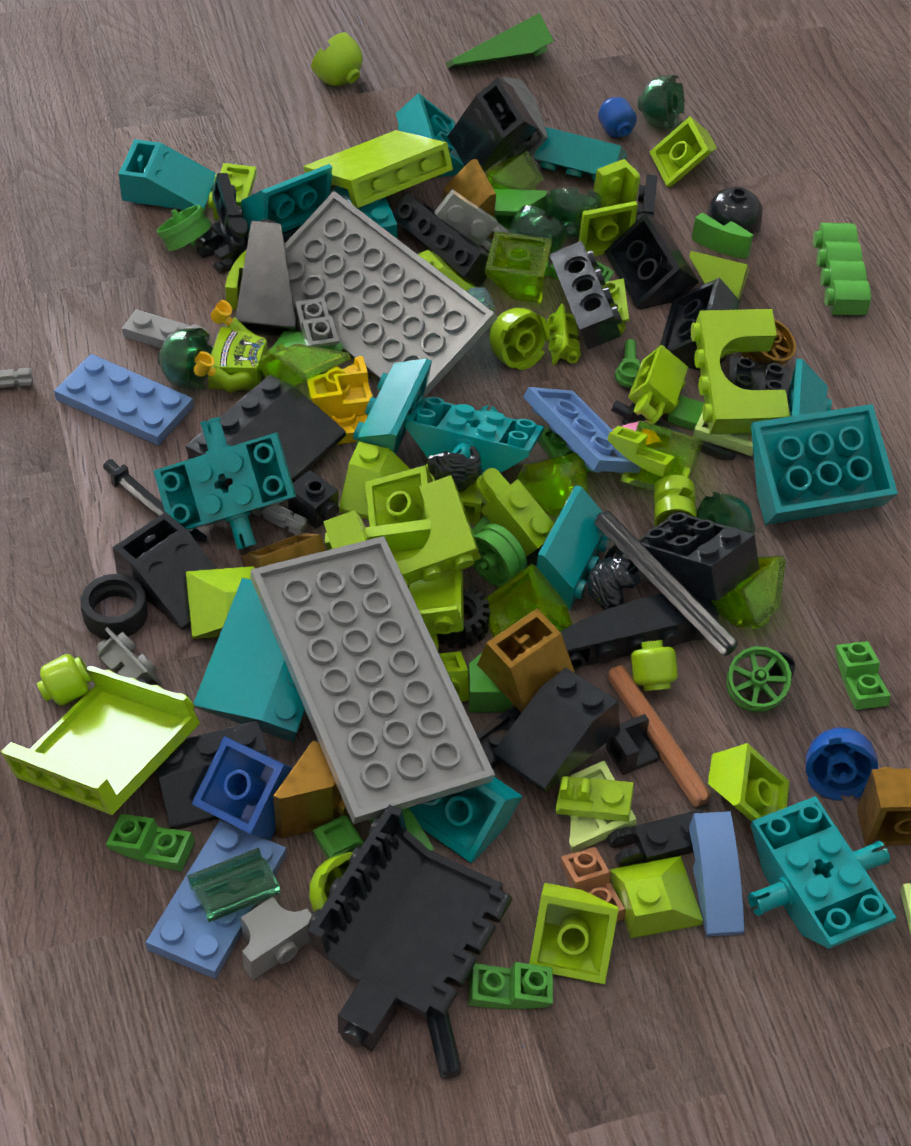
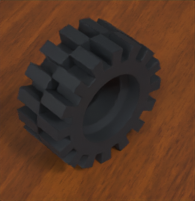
[437,585,490,649]

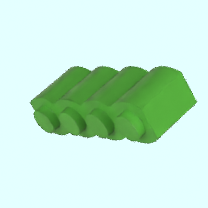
[813,222,871,315]

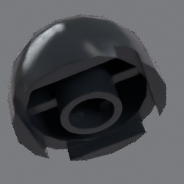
[707,187,763,234]

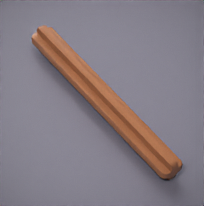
[608,665,711,808]

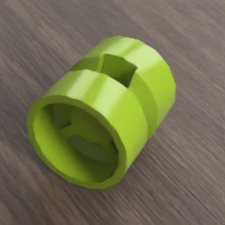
[654,475,697,527]

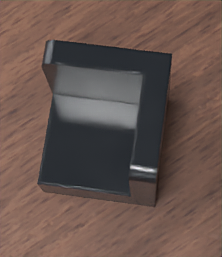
[606,714,659,775]

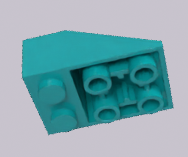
[118,139,217,211]

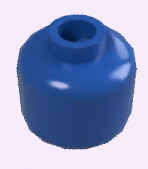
[598,97,637,138]

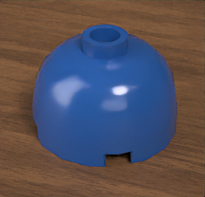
[805,727,878,800]

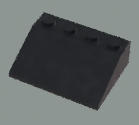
[186,375,346,489]

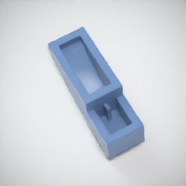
[689,811,744,937]

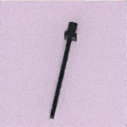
[611,400,736,460]
[103,459,207,542]

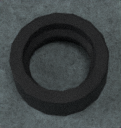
[80,573,148,639]

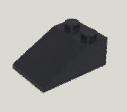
[493,667,621,793]

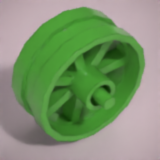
[156,205,212,251]
[473,523,527,587]
[726,646,791,713]

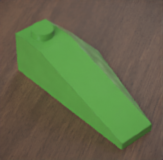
[445,13,553,68]

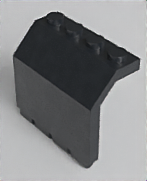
[307,804,513,1019]

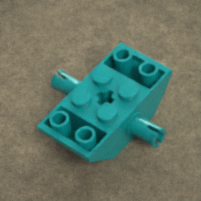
[405,397,544,475]
[153,417,296,550]
[748,796,897,949]

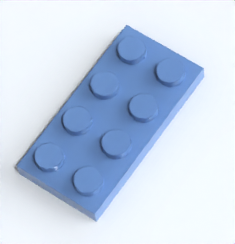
[54,354,194,446]
[523,387,641,474]
[145,820,287,979]

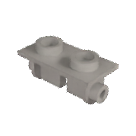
[96,627,162,685]

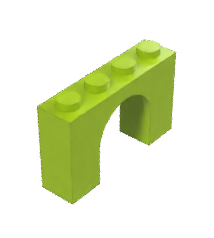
[691,309,790,434]
[323,475,481,588]

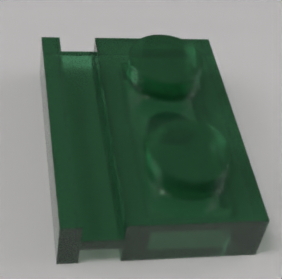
[187,847,281,923]

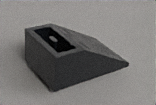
[447,77,538,172]
[112,512,217,630]
[638,512,760,601]

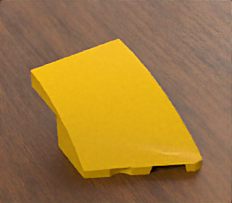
[307,356,373,445]

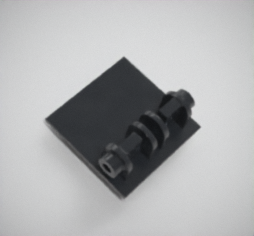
[728,356,789,404]

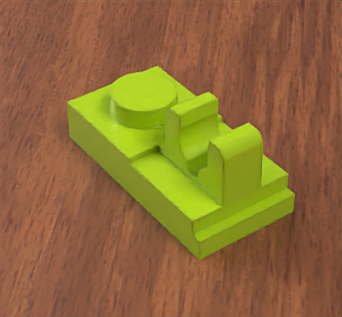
[556,776,634,822]

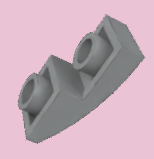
[294,298,339,349]

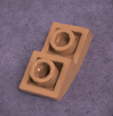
[561,847,625,922]

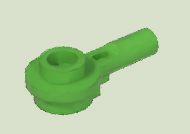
[615,339,640,388]

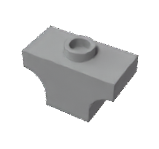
[241,897,312,980]

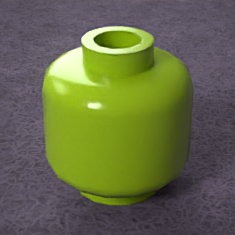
[631,640,678,691]
[37,654,93,706]

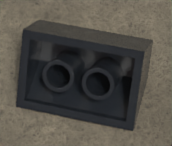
[604,213,699,309]
[660,277,740,371]
[154,720,269,830]

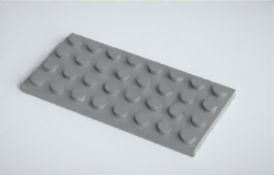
[285,191,498,397]
[250,536,495,824]

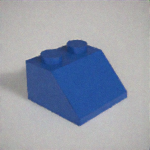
[192,736,293,840]

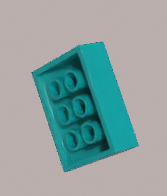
[751,404,898,525]
[193,578,305,743]

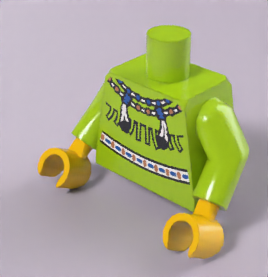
[194,300,282,393]

